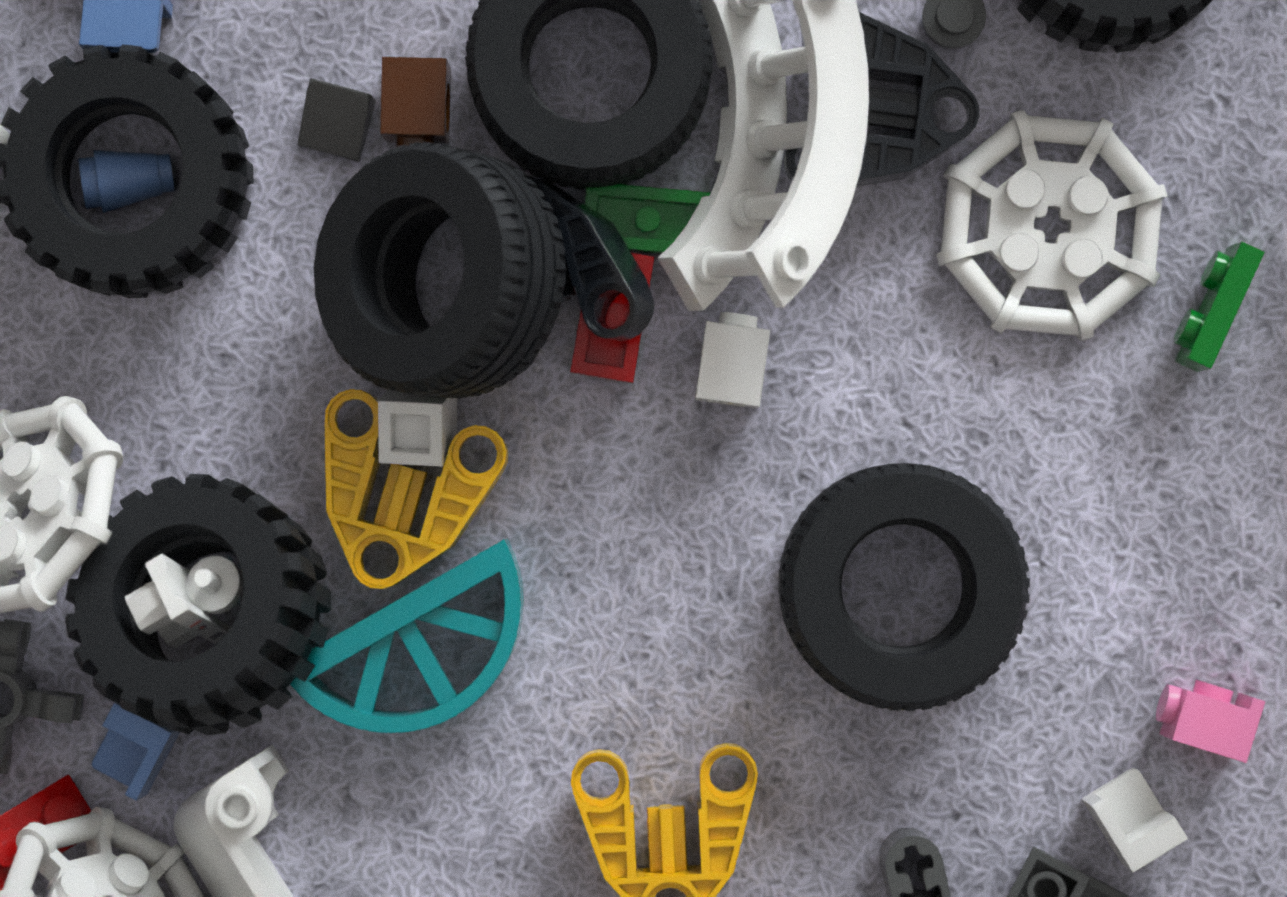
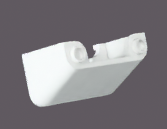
[174,744,293,897]

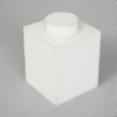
[695,312,770,409]

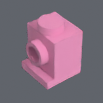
[1156,680,1266,763]

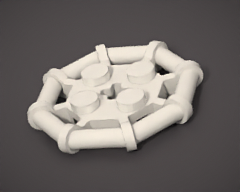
[936,110,1168,341]
[0,396,124,613]
[0,807,204,897]

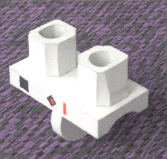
[125,554,244,648]

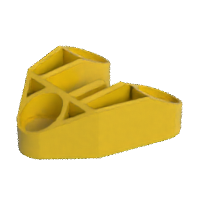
[324,389,508,589]
[570,743,758,897]

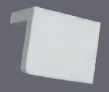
[378,390,457,467]
[1082,768,1188,873]

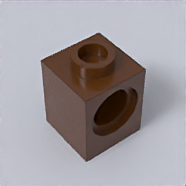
[380,57,451,147]

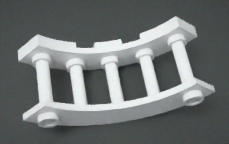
[658,0,869,311]

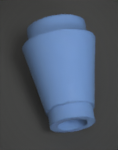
[78,150,175,213]

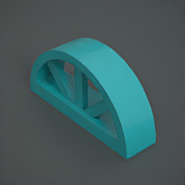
[290,538,524,733]

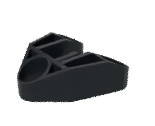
[784,12,980,187]
[518,175,654,375]

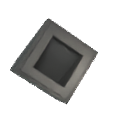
[298,78,376,162]

